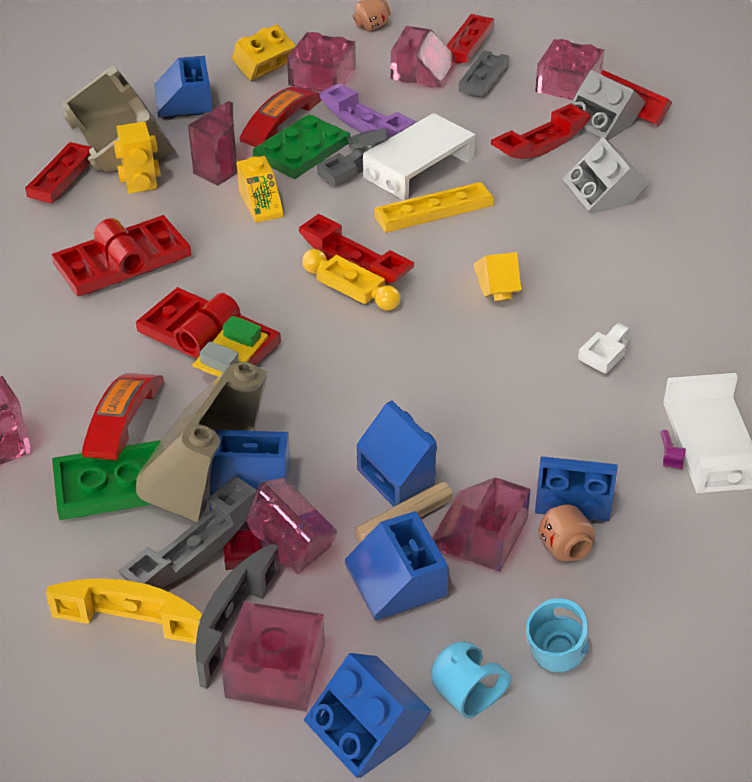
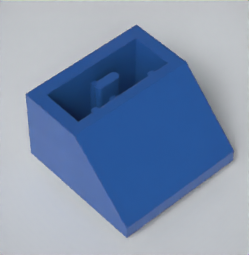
[154,56,212,117]
[356,400,437,507]
[210,430,290,516]
[535,456,618,521]
[345,511,449,621]
[304,653,431,778]

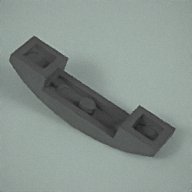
[118,476,260,588]
[195,544,280,689]

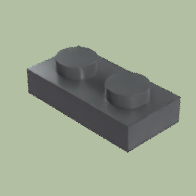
[347,128,388,151]

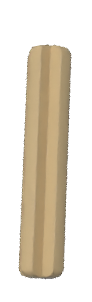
[355,481,453,543]

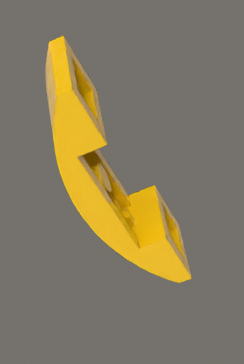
[46,578,202,644]

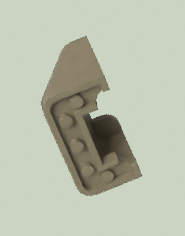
[61,64,176,173]
[136,362,268,522]

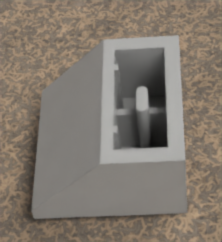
[571,70,645,140]
[562,137,650,214]

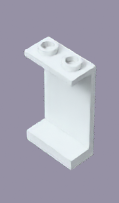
[363,113,476,200]
[663,373,752,493]

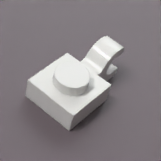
[578,323,630,374]

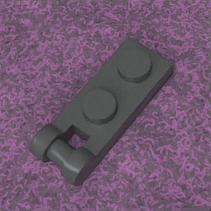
[459,50,510,97]

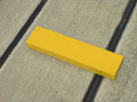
[374,182,494,233]

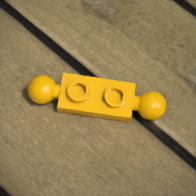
[302,249,401,311]

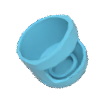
[526,598,588,672]
[431,641,512,718]

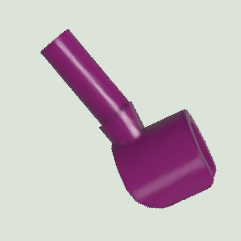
[660,429,686,469]

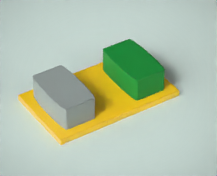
[192,316,268,377]

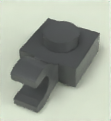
[317,148,365,187]

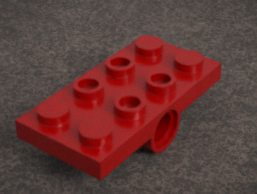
[51,215,192,297]
[136,287,281,366]

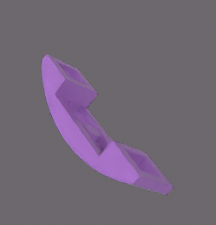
[320,83,417,139]

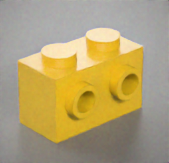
[232,24,296,81]
[113,121,161,193]

